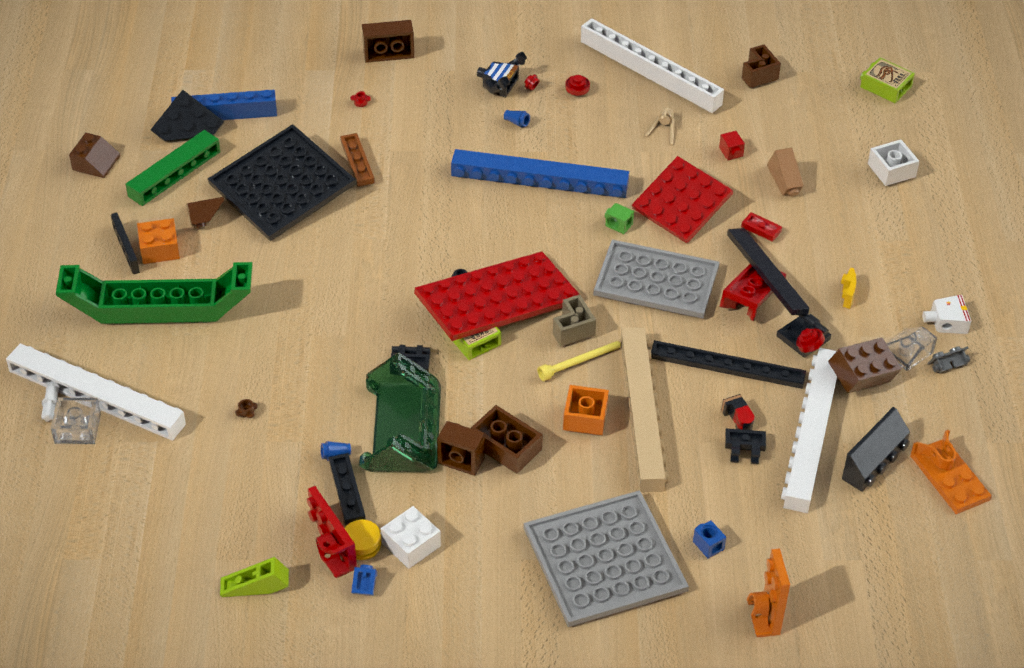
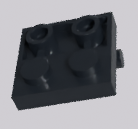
[776,314,832,358]

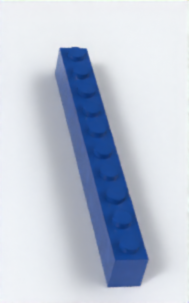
[451,149,630,198]

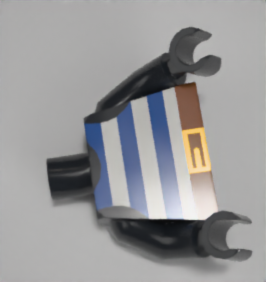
[477,52,527,98]

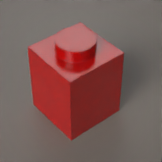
[719,131,745,161]

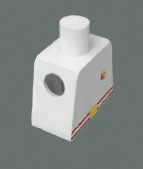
[922,295,971,334]

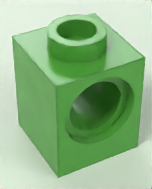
[604,203,634,234]

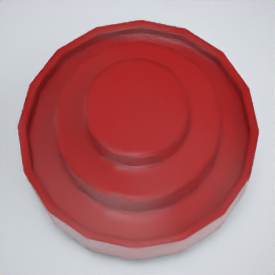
[565,75,590,96]
[796,329,825,353]

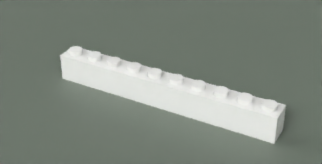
[581,19,724,113]
[6,343,186,441]
[781,348,837,513]

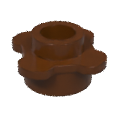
[235,399,258,418]

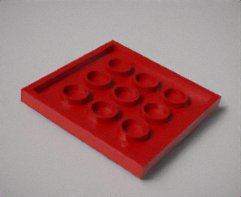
[632,156,733,244]

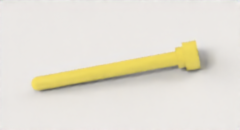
[537,341,621,381]

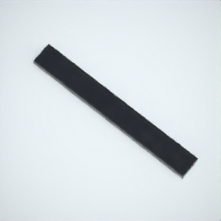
[727,228,810,316]
[651,340,806,389]

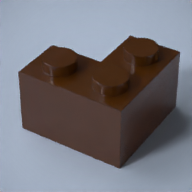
[741,44,781,88]

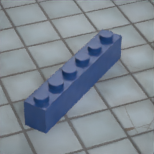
[171,90,277,120]

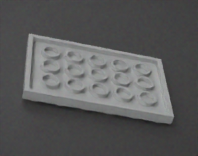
[593,240,720,318]

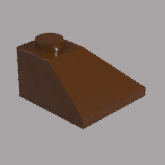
[186,196,224,228]

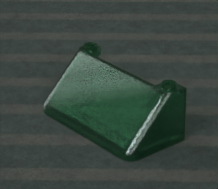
[359,352,441,472]

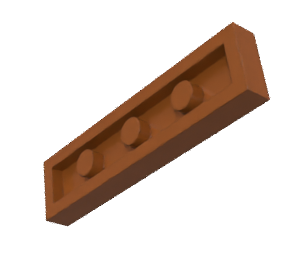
[340,133,375,187]

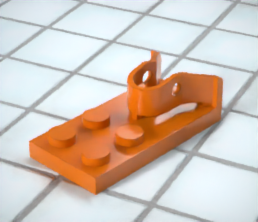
[910,430,992,514]
[747,548,790,637]

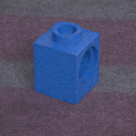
[693,520,726,559]

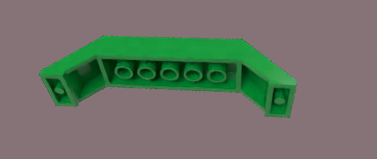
[56,262,253,324]

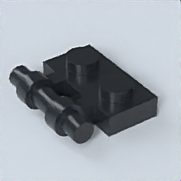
[390,344,431,374]

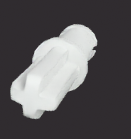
[41,385,59,422]

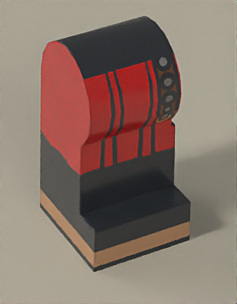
[721,394,755,430]

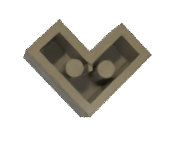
[553,294,596,346]

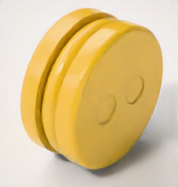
[345,519,382,560]

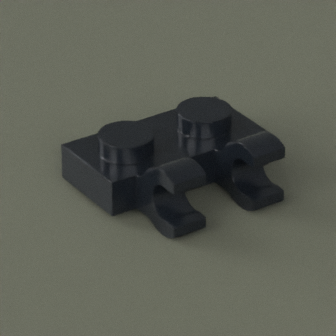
[725,428,766,464]

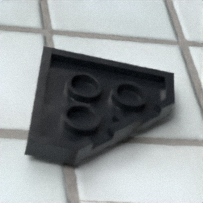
[150,89,224,141]

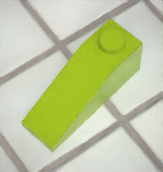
[220,557,289,597]

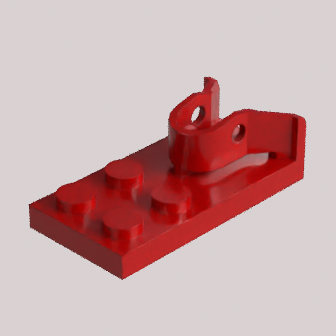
[719,264,787,321]
[306,486,357,578]

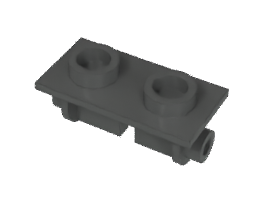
[927,346,970,373]

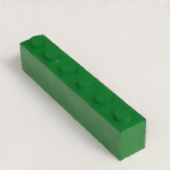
[125,130,221,206]

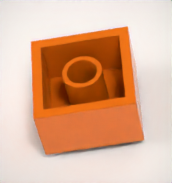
[137,218,180,264]
[563,385,609,435]

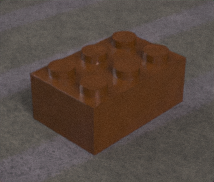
[362,20,415,63]
[828,337,902,393]
[471,405,543,474]

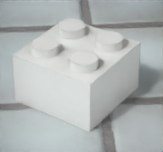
[868,140,919,186]
[381,506,441,569]

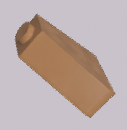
[767,147,804,196]

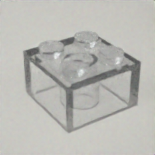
[51,397,101,444]

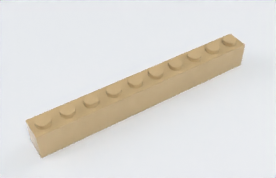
[621,328,668,492]

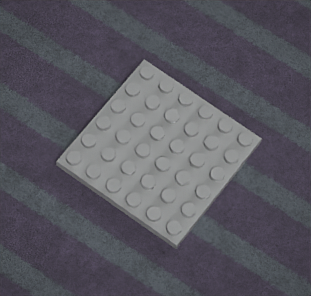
[524,490,689,627]

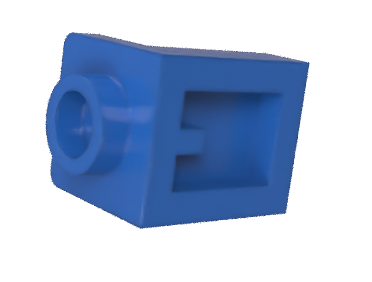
[351,564,378,596]

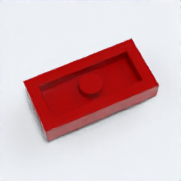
[741,212,782,242]

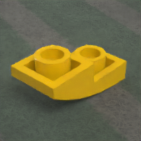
[841,267,856,309]

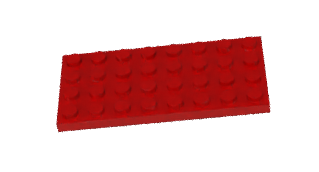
[414,251,582,341]

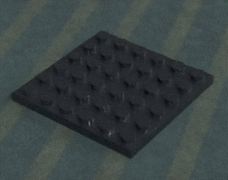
[208,124,357,241]

